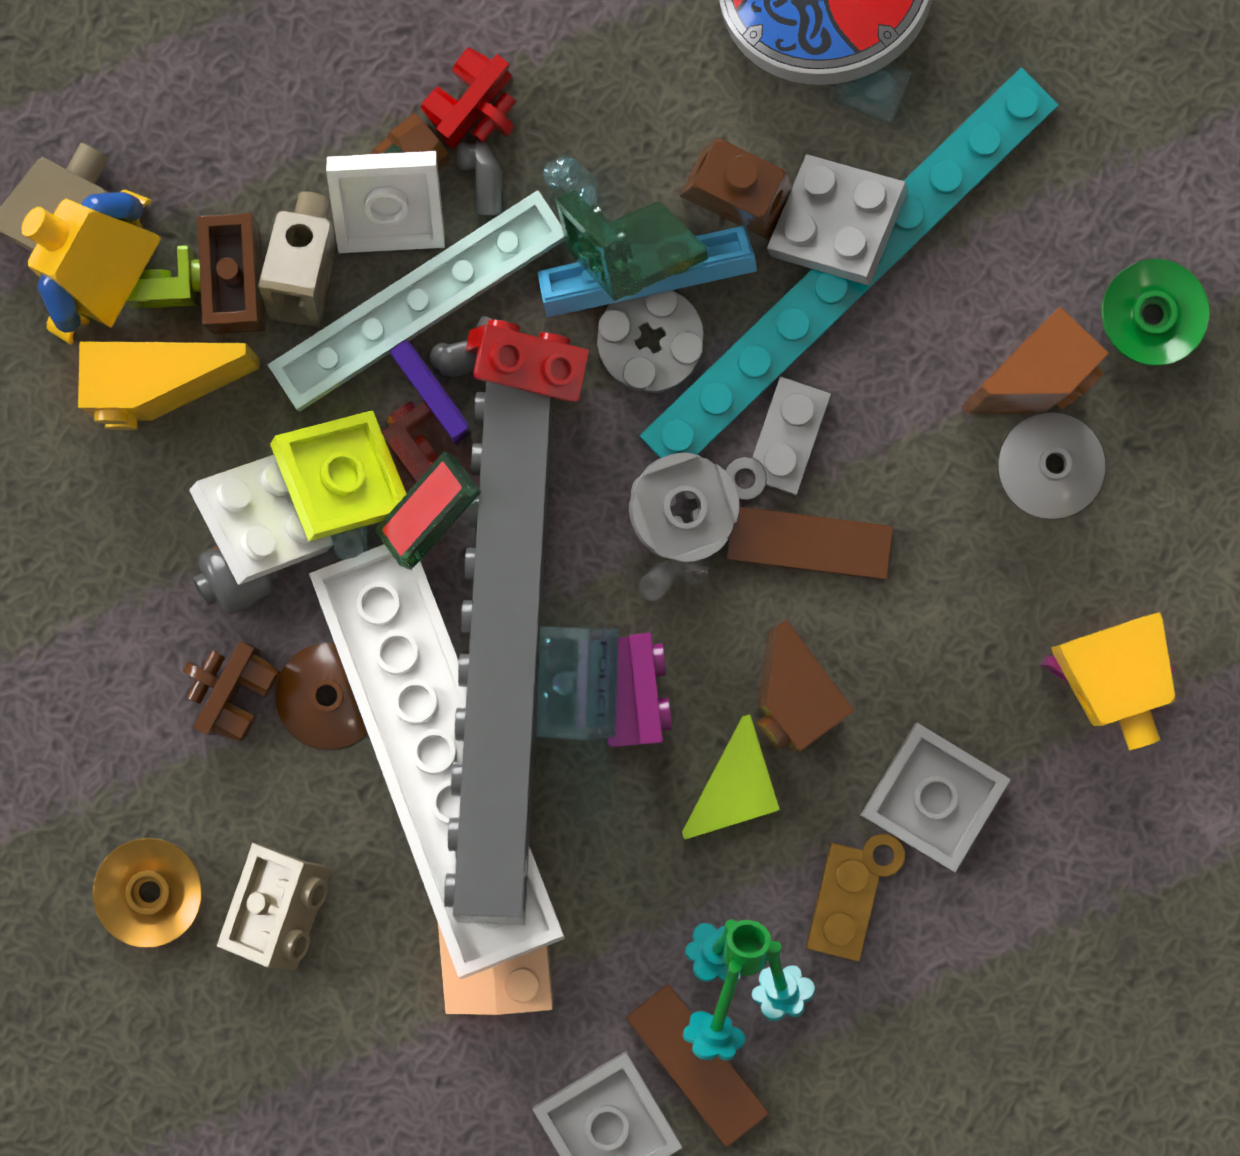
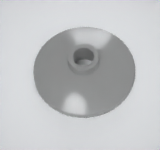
[999,413,1105,519]

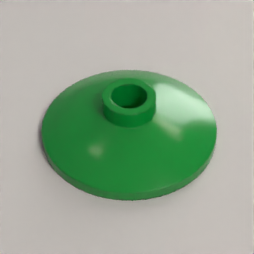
[1101,259,1210,366]

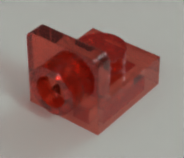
[381,401,441,486]

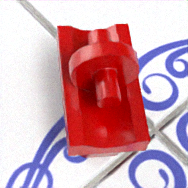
[420,47,516,150]

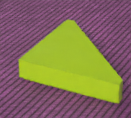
[682,714,780,840]

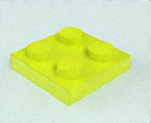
[270,410,409,542]

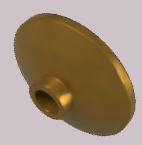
[93,838,202,948]

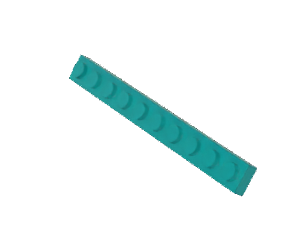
[639,67,1058,458]

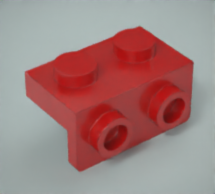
[465,319,589,402]

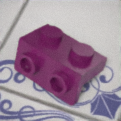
[597,633,672,747]

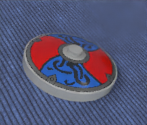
[719,0,932,85]

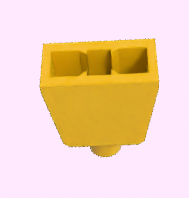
[1051,612,1175,750]

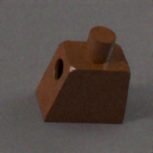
[680,138,792,241]

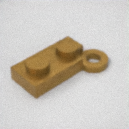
[805,834,905,961]

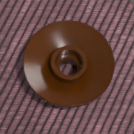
[276,642,368,750]

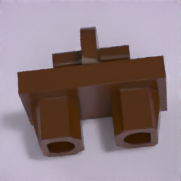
[183,641,281,741]

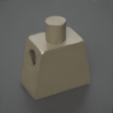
[0,143,109,252]
[258,192,336,328]

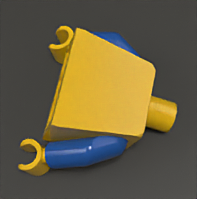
[21,190,161,345]

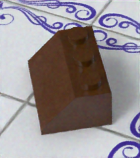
[756,620,854,752]

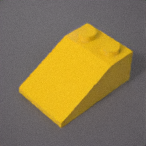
[78,342,260,430]

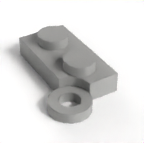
[726,376,831,500]

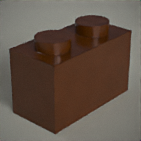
[197,213,266,334]

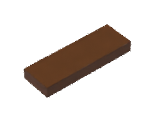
[726,507,893,580]
[626,983,769,1148]

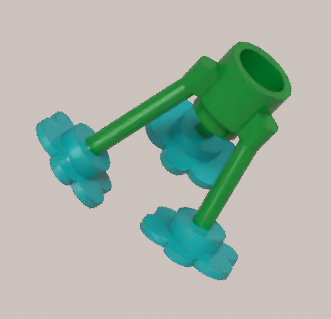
[683,919,815,1061]

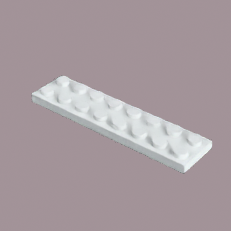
[309,542,565,980]

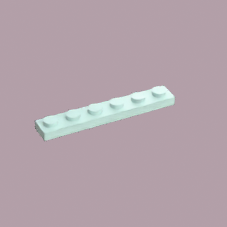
[268,190,568,412]

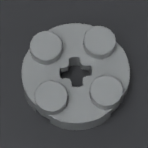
[597,290,704,393]
[629,453,739,562]

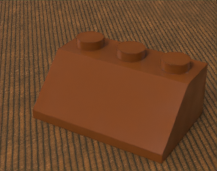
[961,307,1109,414]

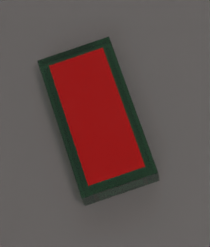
[375,452,481,570]

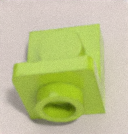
[126,245,201,309]

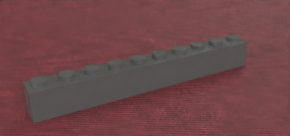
[444,382,554,926]

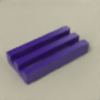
[390,341,471,444]

